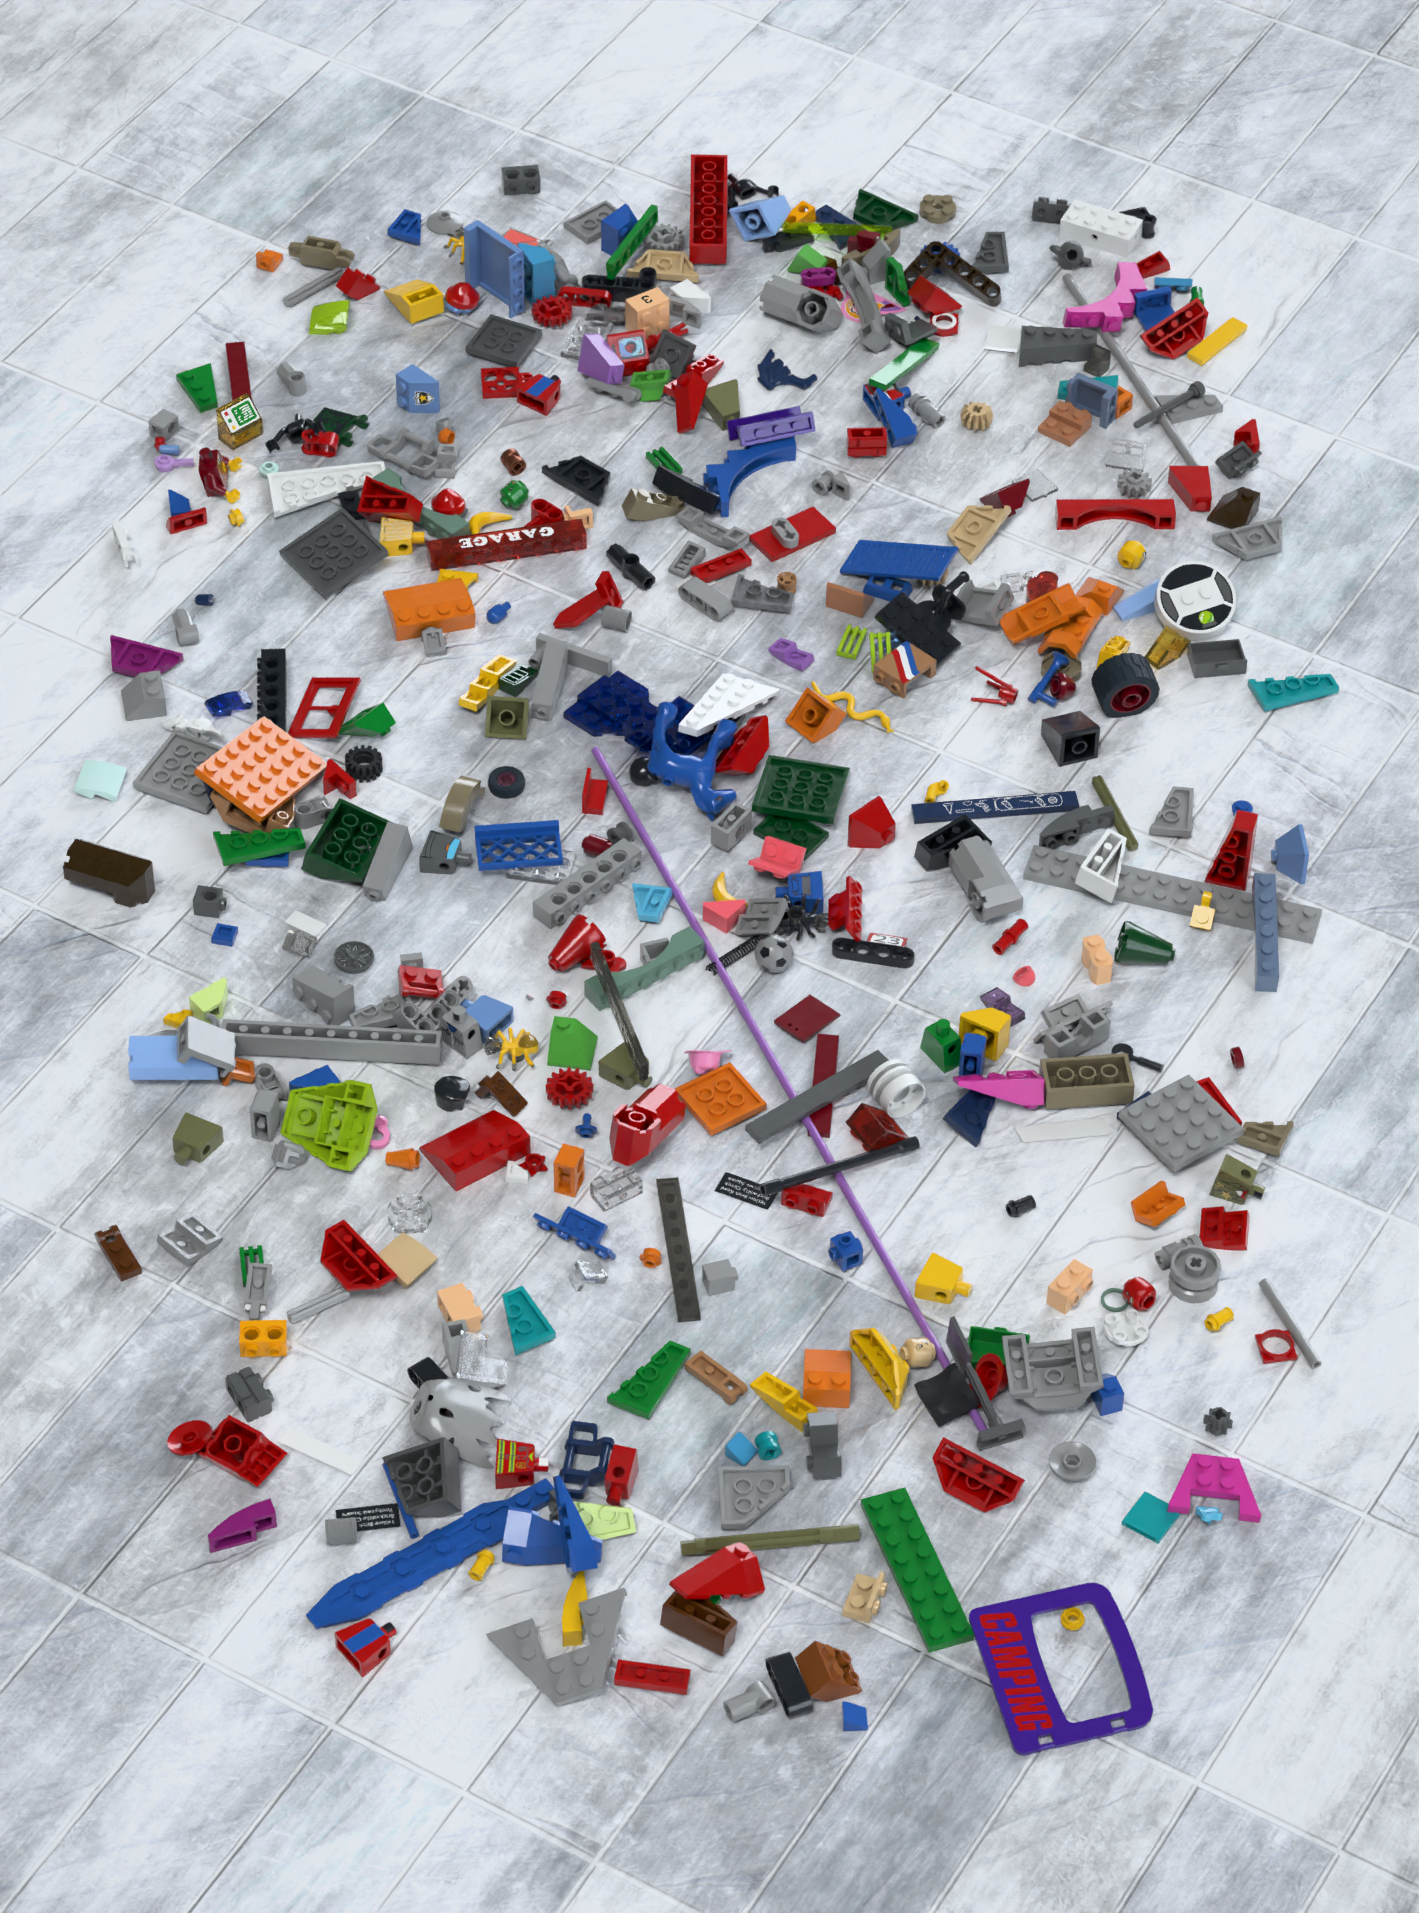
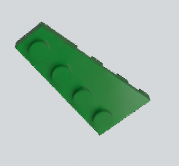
[213,828,306,866]
[607,1341,691,1419]

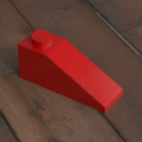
[675,371,708,434]

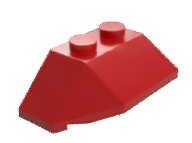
[1139,297,1209,360]
[715,715,769,776]
[320,1220,397,1291]
[932,1437,1025,1513]

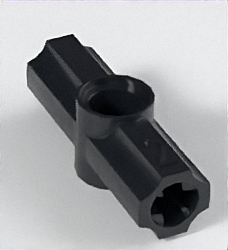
[606,543,655,590]

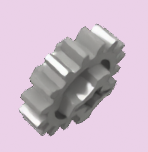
[644,223,684,251]

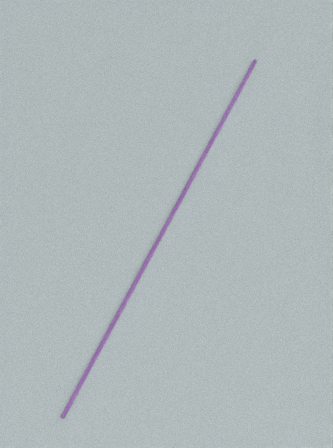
[591,747,988,1431]

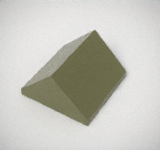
[485,696,529,739]

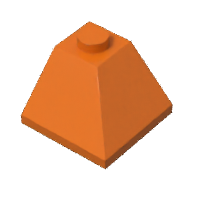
[1075,577,1125,616]
[785,687,847,744]

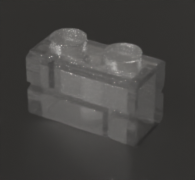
[590,1166,643,1212]

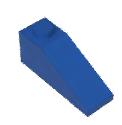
[872,388,918,448]

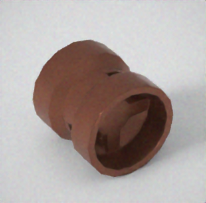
[500,448,526,475]

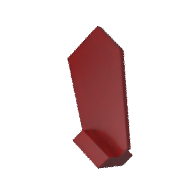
[553,571,623,629]

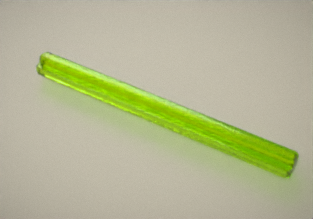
[782,222,893,237]

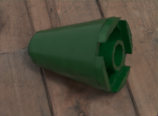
[1114,921,1176,965]

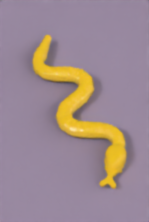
[811,681,894,733]

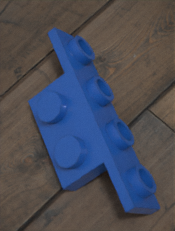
[533,1206,616,1260]

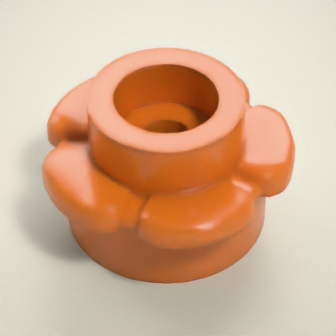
[438,428,455,444]
[639,1248,661,1268]

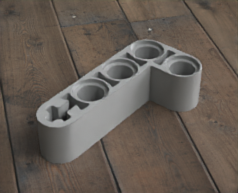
[393,976,473,1031]

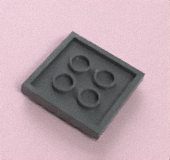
[466,314,542,367]

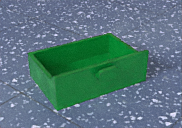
[968,1326,1030,1370]

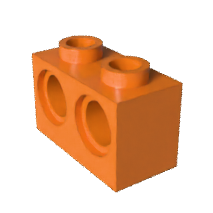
[554,1143,585,1198]

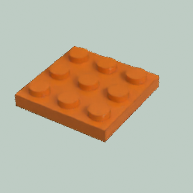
[675,1062,767,1136]

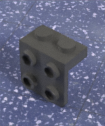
[884,313,938,345]

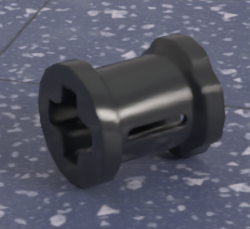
[1141,214,1157,239]

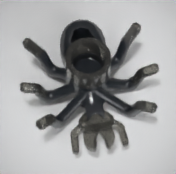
[778,893,828,941]

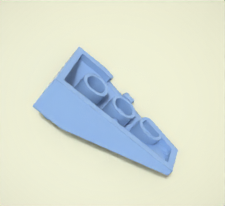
[1113,578,1161,621]

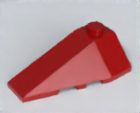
[669,1542,765,1599]

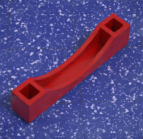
[1055,499,1176,530]

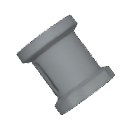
[812,470,835,495]

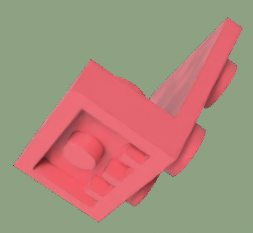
[748,836,807,879]

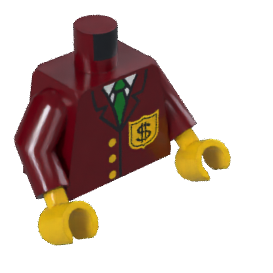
[198,447,242,503]

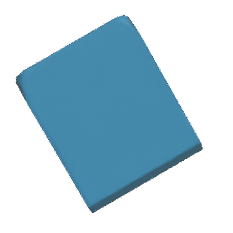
[725,1432,758,1466]

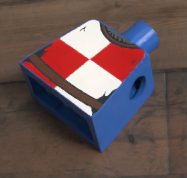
[862,383,911,421]

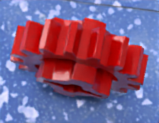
[531,295,572,328]
[545,1067,593,1110]

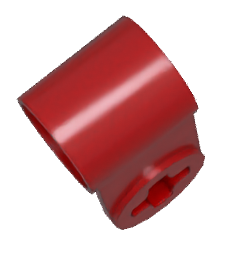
[302,429,340,457]

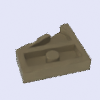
[1237,1121,1294,1157]

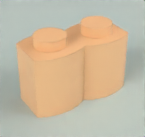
[1081,935,1113,985]

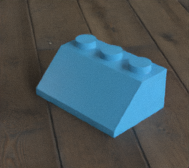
[517,243,556,308]

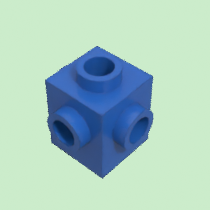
[828,1231,863,1272]

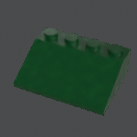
[301,798,393,883]

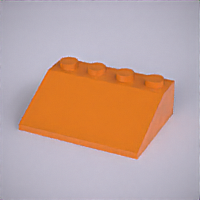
[383,578,476,642]

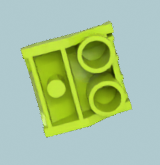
[309,300,350,335]

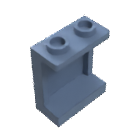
[1065,373,1118,429]

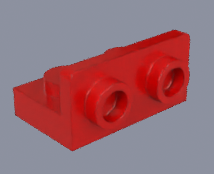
[781,1184,833,1217]

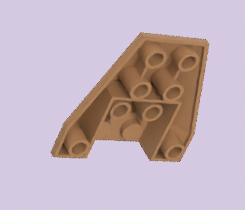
[210,790,295,833]

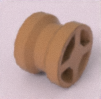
[777,572,797,594]

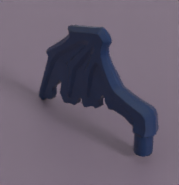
[757,349,818,390]

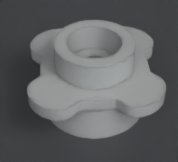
[435,417,454,432]

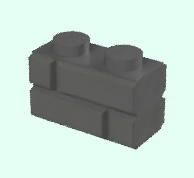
[225,1366,274,1422]

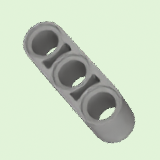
[678,577,733,621]

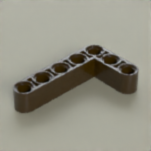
[904,241,1002,307]

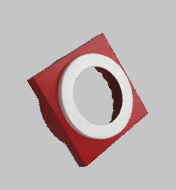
[930,312,959,337]
[1255,1329,1297,1364]

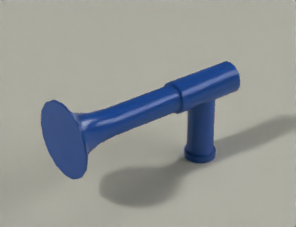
[1027,651,1070,708]

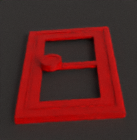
[288,677,361,738]

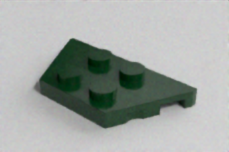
[853,189,919,233]

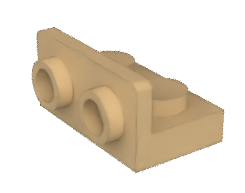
[842,1572,888,1624]

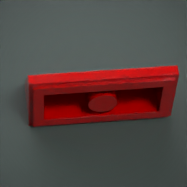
[166,507,207,535]

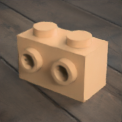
[1046,1259,1093,1315]
[437,1282,483,1333]

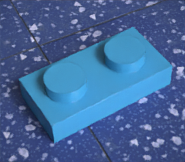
[1154,277,1193,291]

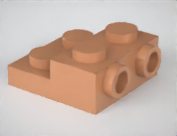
[1038,401,1092,447]

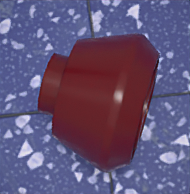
[1050,672,1076,700]

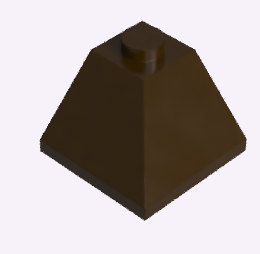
[1207,487,1261,529]

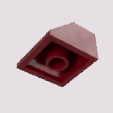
[979,478,1030,517]

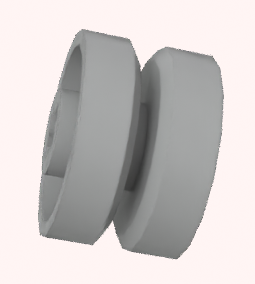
[1168,1245,1221,1303]

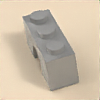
[1044,1007,1111,1059]

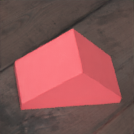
[703,899,746,934]

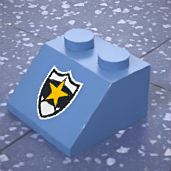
[396,364,440,413]

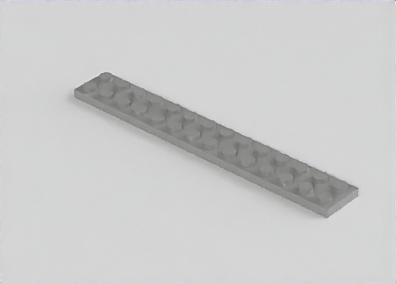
[1023,845,1322,944]

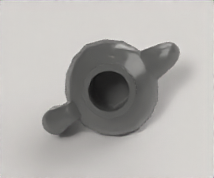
[1049,241,1092,269]

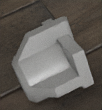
[271,1140,305,1169]

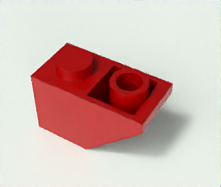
[336,267,381,300]

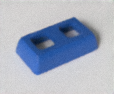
[863,576,913,602]

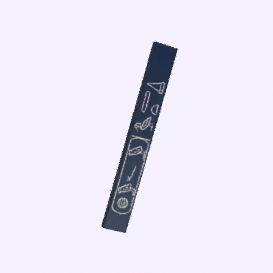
[911,791,1079,824]

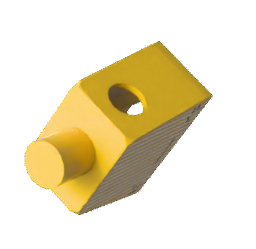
[380,517,425,557]

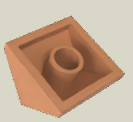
[826,582,875,618]

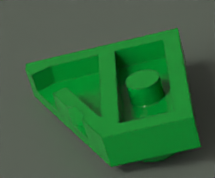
[885,256,910,308]

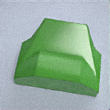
[630,369,672,402]

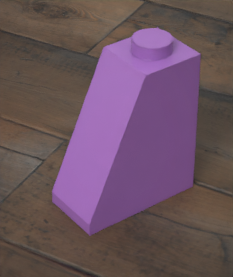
[577,333,624,384]

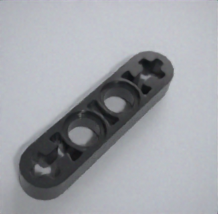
[832,938,914,968]

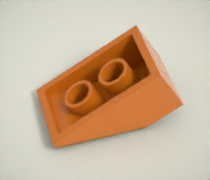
[803,1349,851,1408]

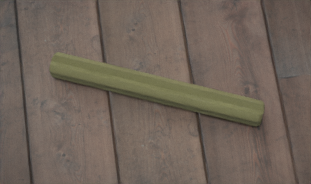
[1092,775,1138,851]

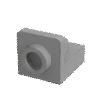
[421,627,446,656]

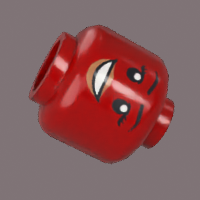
[1122,1277,1156,1311]

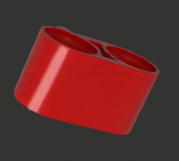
[524,499,563,534]

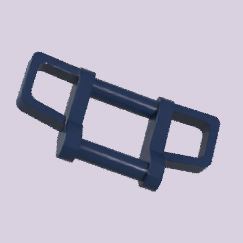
[559,1421,615,1500]

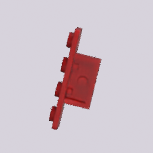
[828,876,863,942]

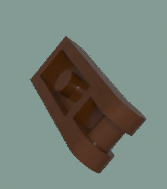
[94,1224,142,1282]

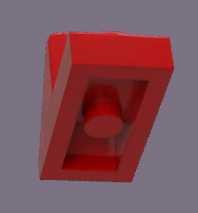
[1233,419,1260,454]
[323,759,357,799]

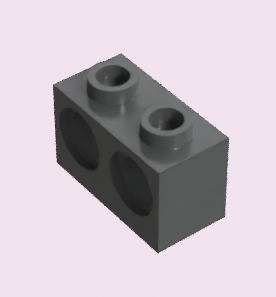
[501,165,541,195]

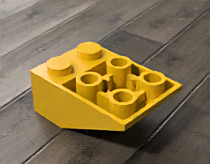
[384,279,444,324]

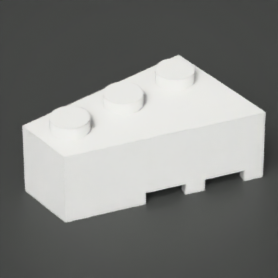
[1075,828,1127,903]

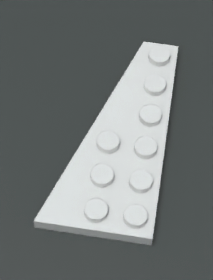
[267,461,385,518]
[678,673,780,737]

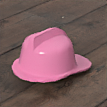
[684,1050,732,1075]

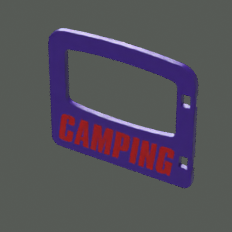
[969,1583,1153,1756]

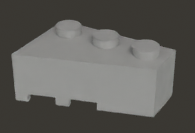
[292,965,355,1025]

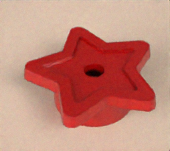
[519,1153,548,1177]

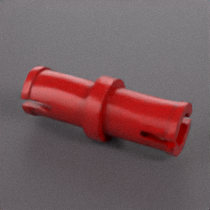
[992,918,1029,955]

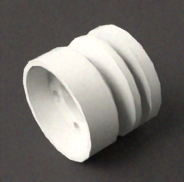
[867,1059,926,1119]

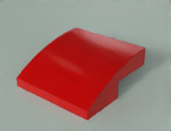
[1199,1206,1250,1251]

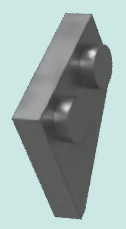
[586,303,625,322]

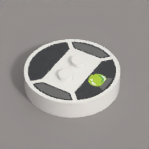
[1154,561,1236,640]

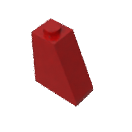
[1168,466,1212,512]

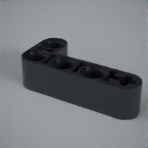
[582,267,657,302]

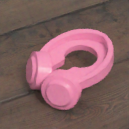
[369,1115,390,1150]

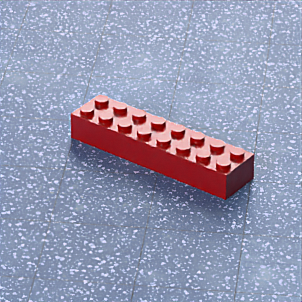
[689,154,728,265]

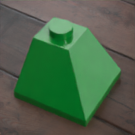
[339,702,396,737]

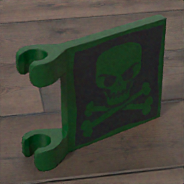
[309,407,369,447]

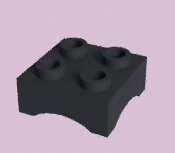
[914,1362,979,1428]

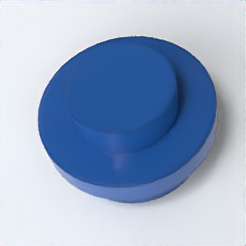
[1232,800,1253,816]

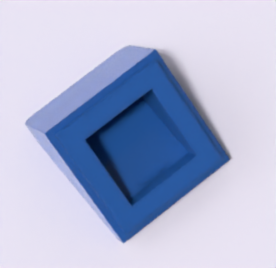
[841,1701,868,1731]

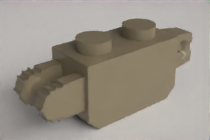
[288,236,355,270]

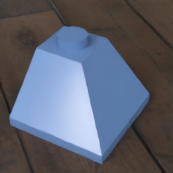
[1271,824,1309,884]

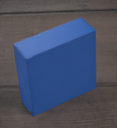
[211,923,238,947]

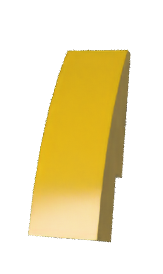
[562,1571,588,1647]

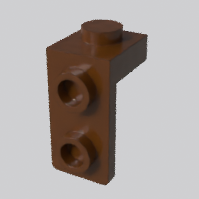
[474,1071,528,1117]

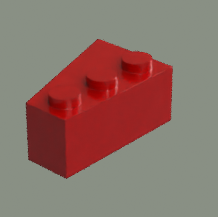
[357,476,423,522]

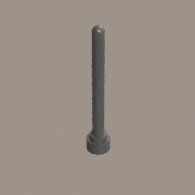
[1133,381,1205,429]

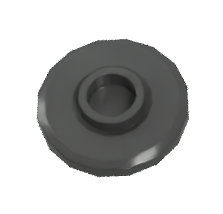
[334,941,374,973]

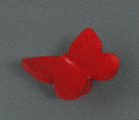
[581,949,626,972]

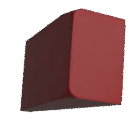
[1136,250,1171,279]

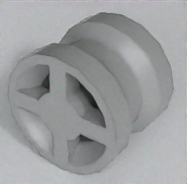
[646,357,670,371]

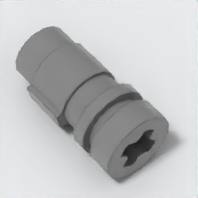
[908,392,946,428]
[1155,1234,1203,1269]

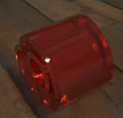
[1026,571,1058,603]

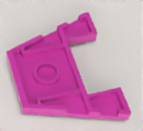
[1167,1453,1261,1523]

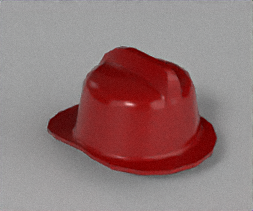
[969,1353,1008,1408]

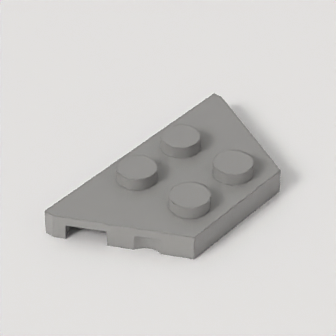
[1212,516,1282,560]

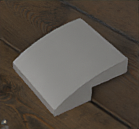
[734,898,788,936]
[157,1213,223,1266]

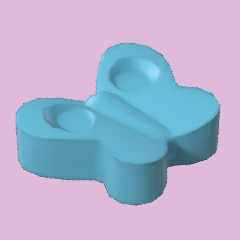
[1195,1506,1222,1524]

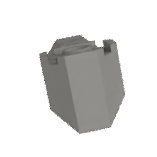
[760,274,843,333]
[949,836,1023,921]

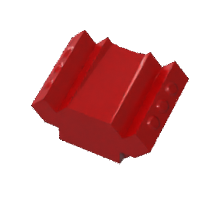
[195,1415,287,1487]

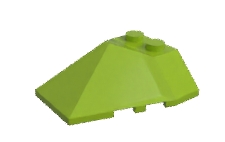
[280,1080,378,1172]

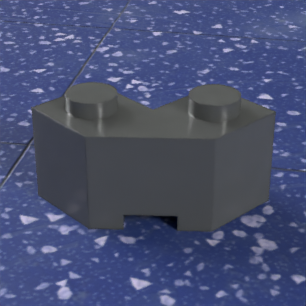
[803,1411,841,1479]

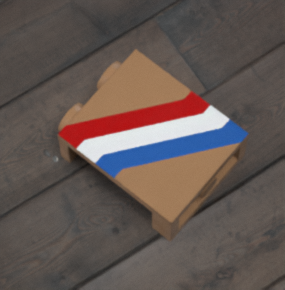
[873,641,937,699]

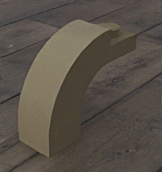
[439,776,486,832]

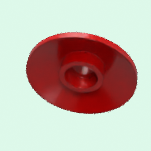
[167,1420,213,1455]

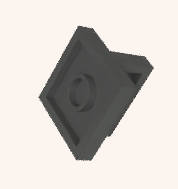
[649,329,697,379]

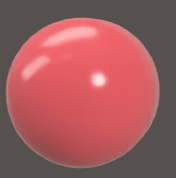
[1013,966,1035,986]

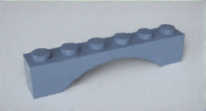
[1252,873,1279,992]

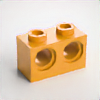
[239,1320,287,1357]

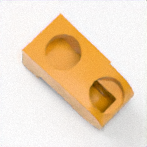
[782,200,816,230]

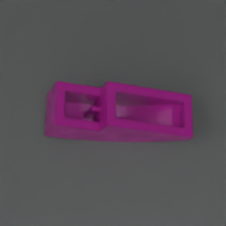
[208,1498,277,1553]

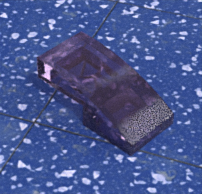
[980,987,1026,1027]

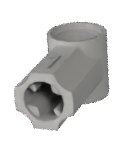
[276,362,306,397]
[172,608,199,646]
[723,1681,776,1722]

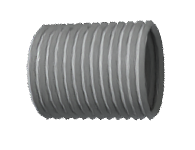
[601,605,632,632]
[325,1517,358,1545]

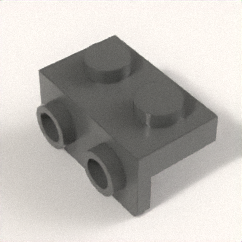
[1032,197,1072,223]
[1215,441,1262,480]

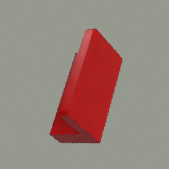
[582,767,608,815]

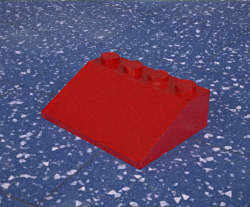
[419,1110,531,1192]

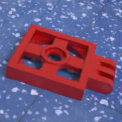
[481,367,533,399]

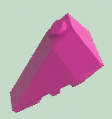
[953,1070,1045,1109]

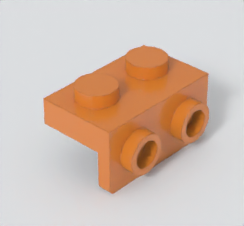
[1131,1181,1185,1227]

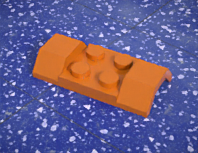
[999,583,1086,646]
[1038,596,1103,659]

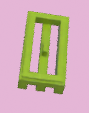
[836,624,867,660]
[869,632,891,674]

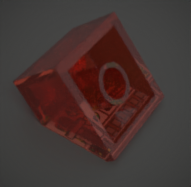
[845,1103,909,1152]

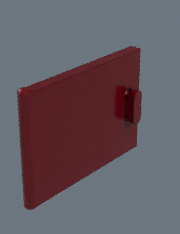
[774,994,841,1043]

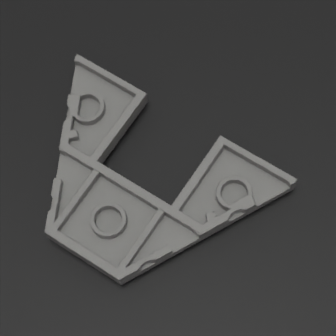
[486,1587,627,1707]

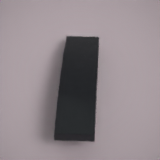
[652,465,720,514]

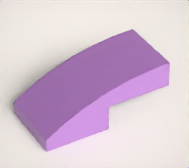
[768,638,814,671]

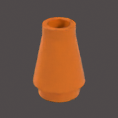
[385,1148,420,1170]

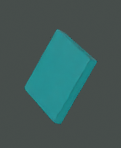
[1121,1491,1181,1544]

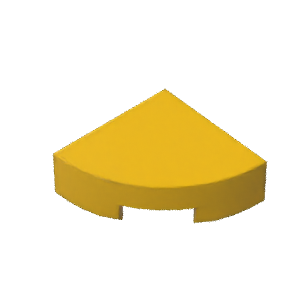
[163,1009,193,1028]

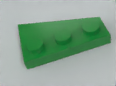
[176,363,218,413]

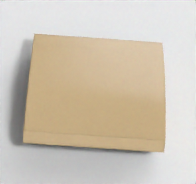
[378,1232,438,1289]

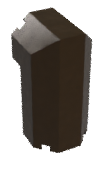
[63,839,155,908]

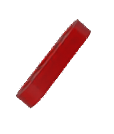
[557,286,612,308]

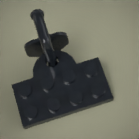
[875,571,970,668]

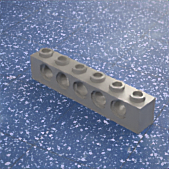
[533,838,642,929]

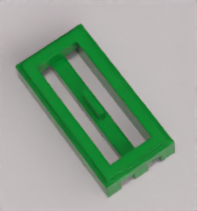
[646,446,683,474]
[239,1245,264,1287]

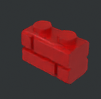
[846,427,887,458]

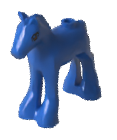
[647,702,737,822]

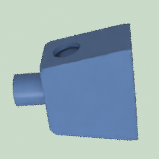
[460,995,514,1045]

